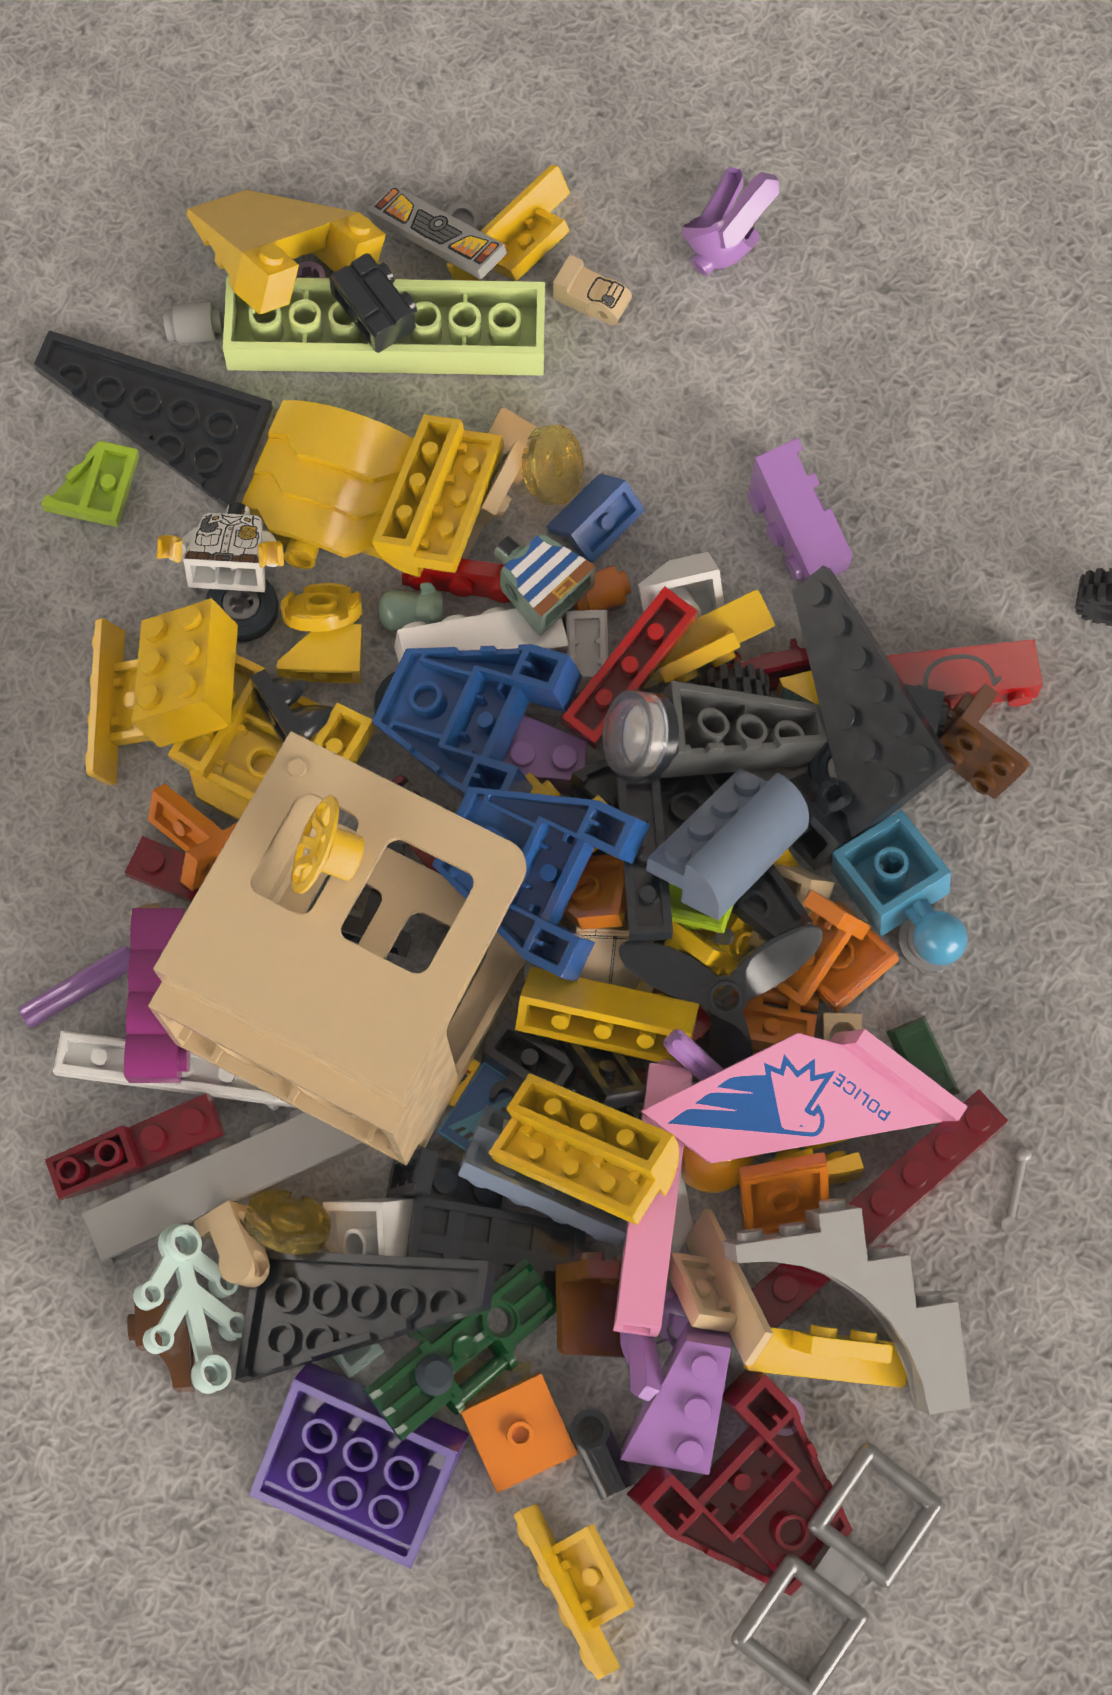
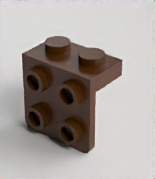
[938,683,1029,799]
[555,1252,625,1358]

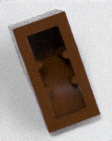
[127,1299,195,1393]

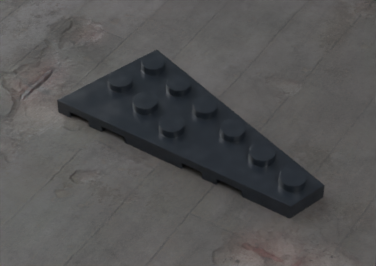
[34,330,273,509]

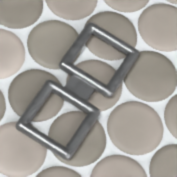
[731,1442,943,1695]

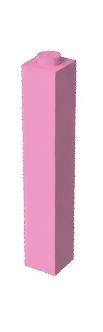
[613,1060,693,1337]

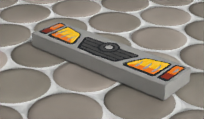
[368,184,507,279]

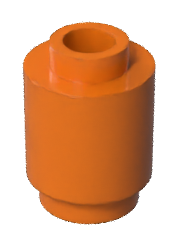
[574,565,632,611]

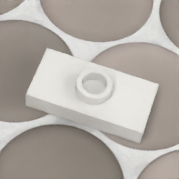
[566,610,608,693]

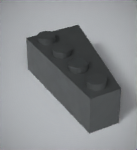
[660,681,828,778]

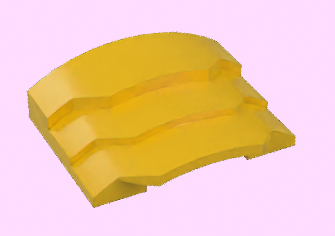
[241,400,414,560]
[168,654,376,821]

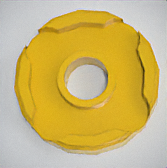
[281,583,362,632]

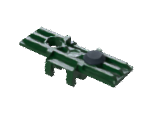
[363,1258,556,1441]

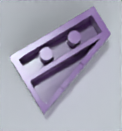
[747,438,852,582]
[503,715,587,794]
[620,1322,731,1475]

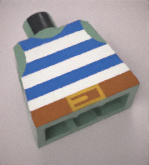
[494,534,596,636]

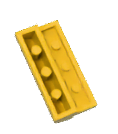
[372,414,505,577]
[489,1073,679,1225]

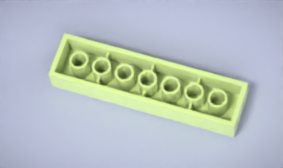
[223,276,545,376]

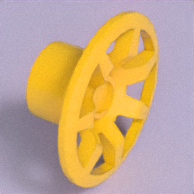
[291,795,365,894]

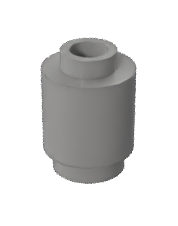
[163,301,224,345]

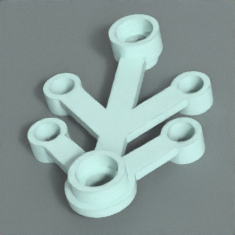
[133,1223,245,1394]

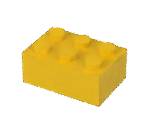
[132,598,238,748]

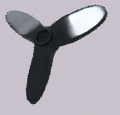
[619,924,823,1069]

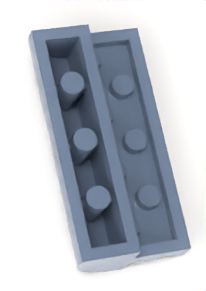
[646,768,809,920]
[458,1104,627,1247]

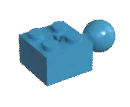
[832,809,968,966]

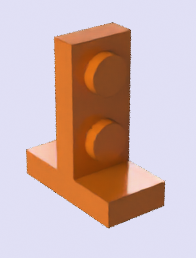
[148,784,238,891]
[776,890,871,1006]

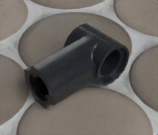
[570,1409,636,1500]

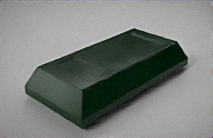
[886,1016,960,1096]

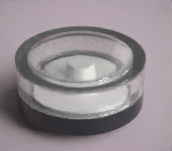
[602,690,679,777]

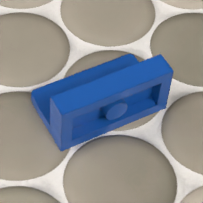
[547,474,645,563]

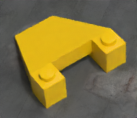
[187,190,386,314]

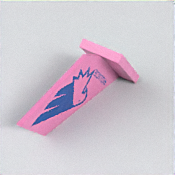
[639,1029,968,1163]

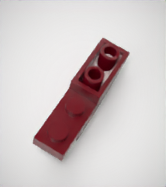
[45,1093,226,1200]

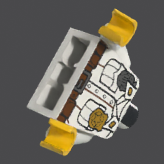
[156,502,284,592]

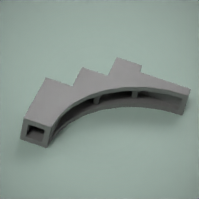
[723,1198,971,1415]

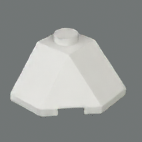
[638,552,724,618]
[323,1198,414,1257]

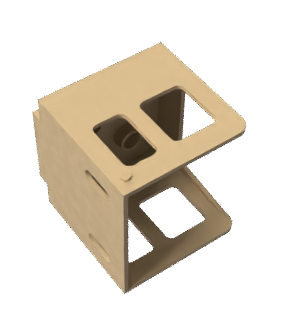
[148,731,527,1166]

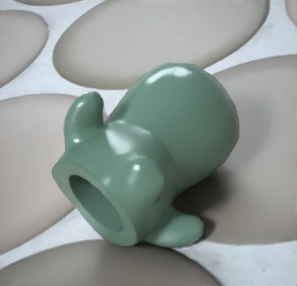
[378,582,443,632]

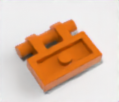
[732,988,819,1050]

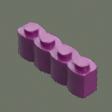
[124,908,190,1083]

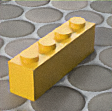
[515,966,699,1068]

